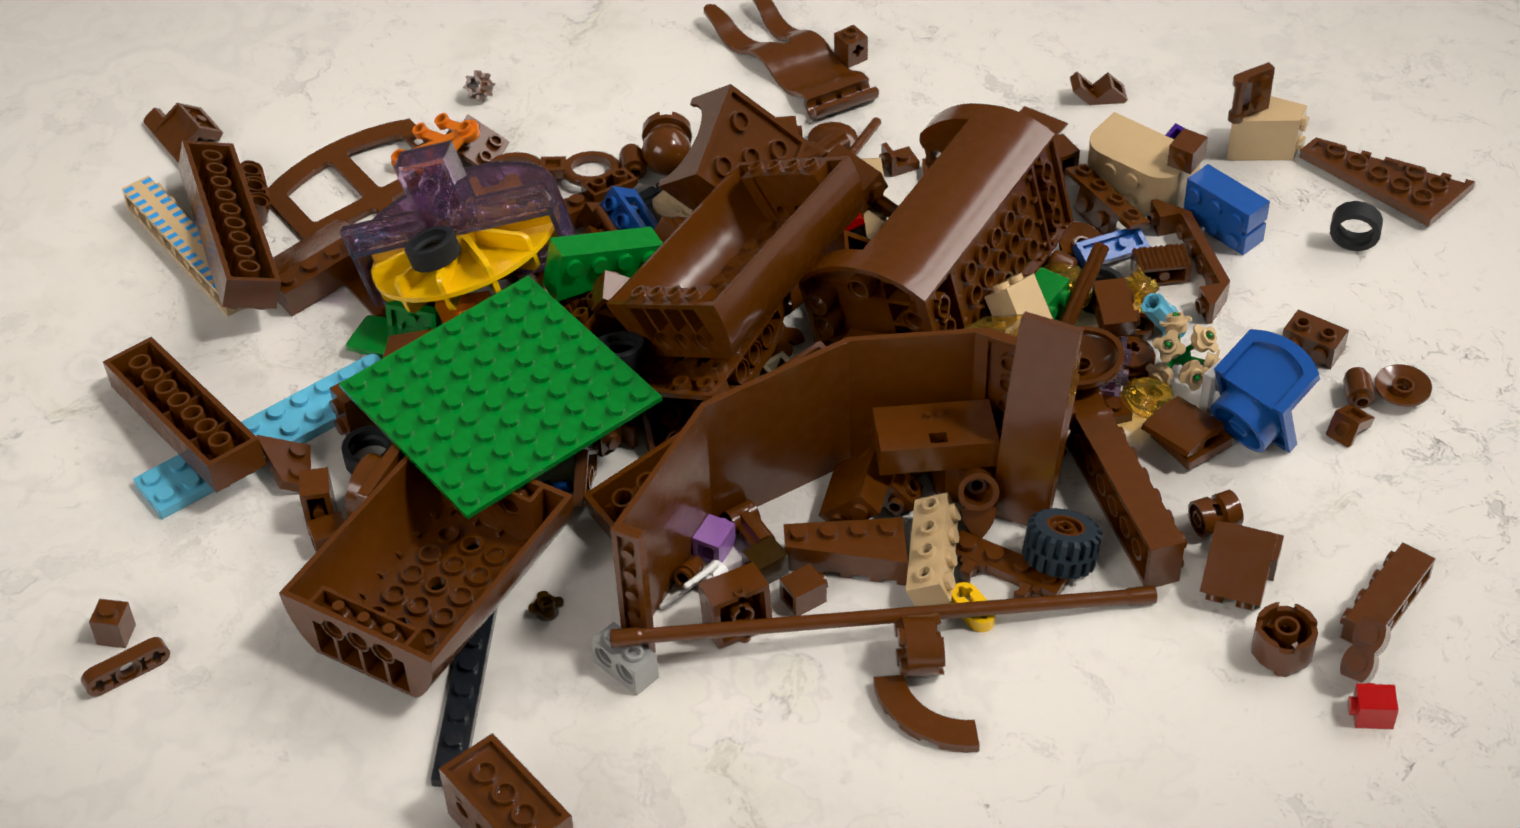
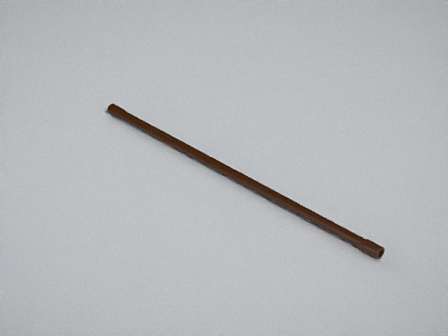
[609,585,1157,648]

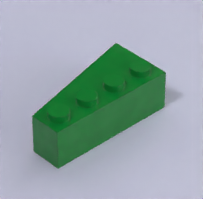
[543,227,663,302]

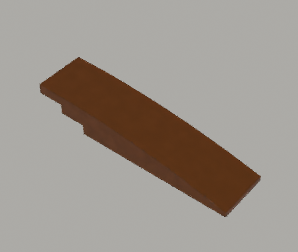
[993,311,1084,526]

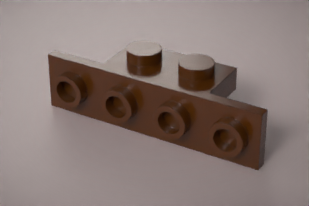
[1064,164,1150,235]

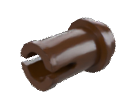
[673,555,704,587]

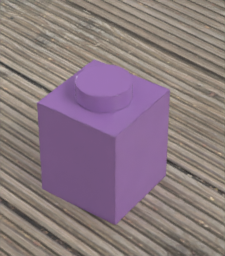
[692,514,736,563]

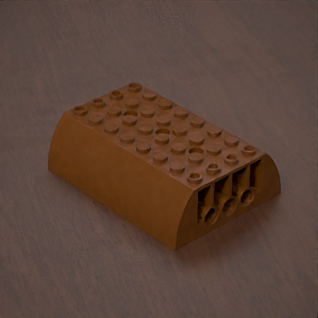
[279,456,574,698]

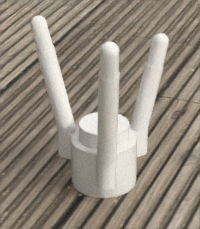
[659,560,729,609]

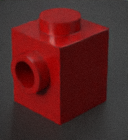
[1347,683,1399,729]

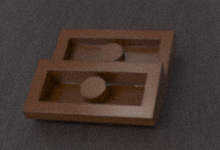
[1141,396,1225,457]

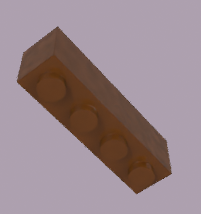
[1340,542,1436,643]

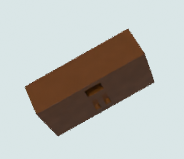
[871,399,1000,475]

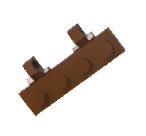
[955,530,1069,598]

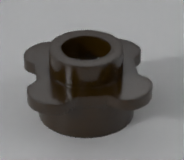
[528,591,564,621]

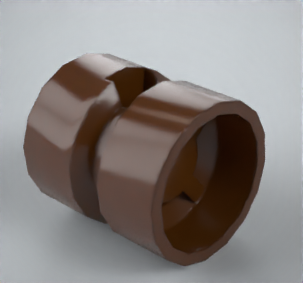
[1188,489,1244,538]

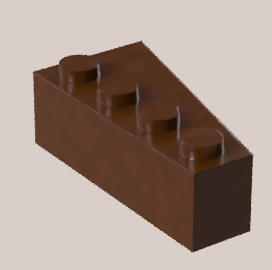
[783,517,908,586]

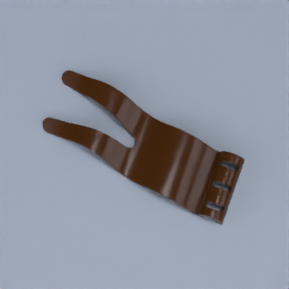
[703,0,879,120]

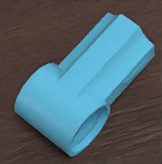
[1141,292,1187,339]

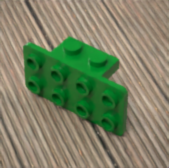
[346,300,441,358]

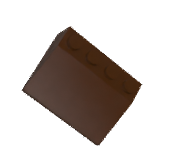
[273,219,375,316]

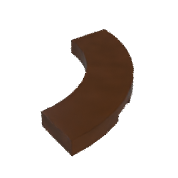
[873,675,980,752]

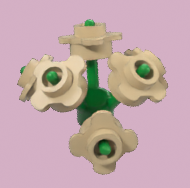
[1146,312,1221,391]

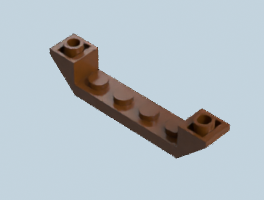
[1147,199,1230,324]

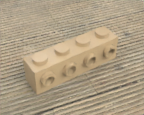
[906,492,961,606]

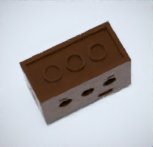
[439,733,574,828]

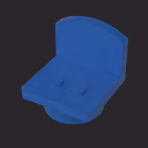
[1210,329,1320,453]

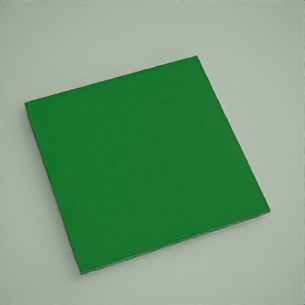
[339,275,662,519]

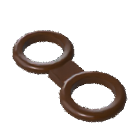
[485,151,621,188]

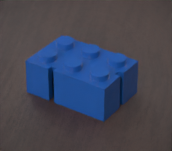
[1183,164,1270,255]

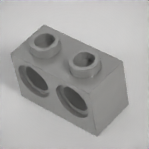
[591,622,659,696]

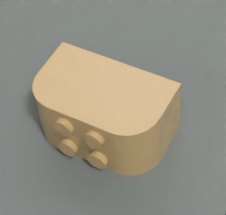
[1087,112,1201,216]

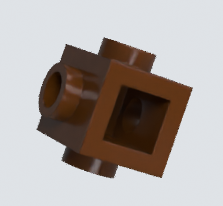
[883,473,923,517]

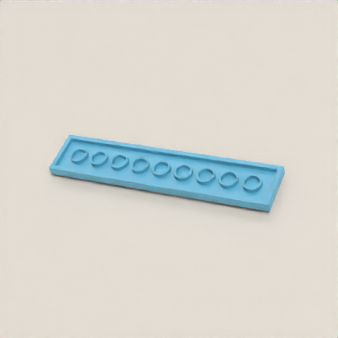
[133,354,383,520]

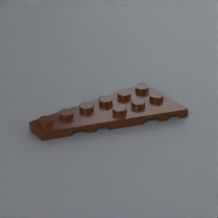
[1299,137,1475,227]

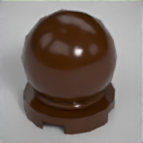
[641,112,692,176]

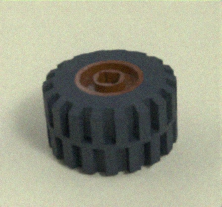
[1022,508,1103,579]

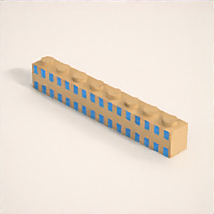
[121,176,244,316]

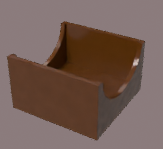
[658,84,807,211]

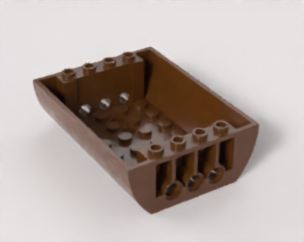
[606,156,864,359]

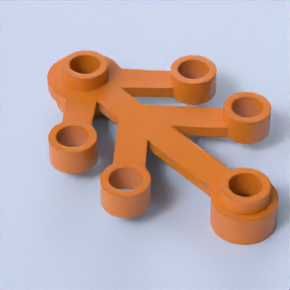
[391,113,480,174]

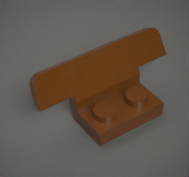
[144,103,223,163]

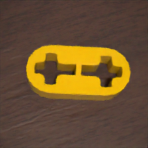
[951,582,996,632]

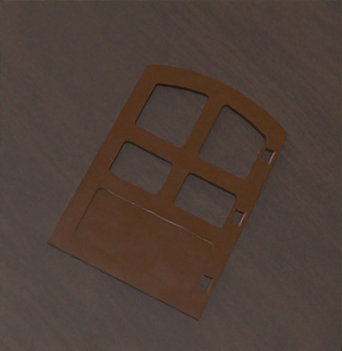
[268,118,473,318]

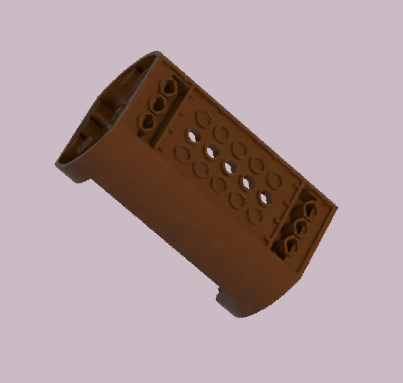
[798,103,1074,347]

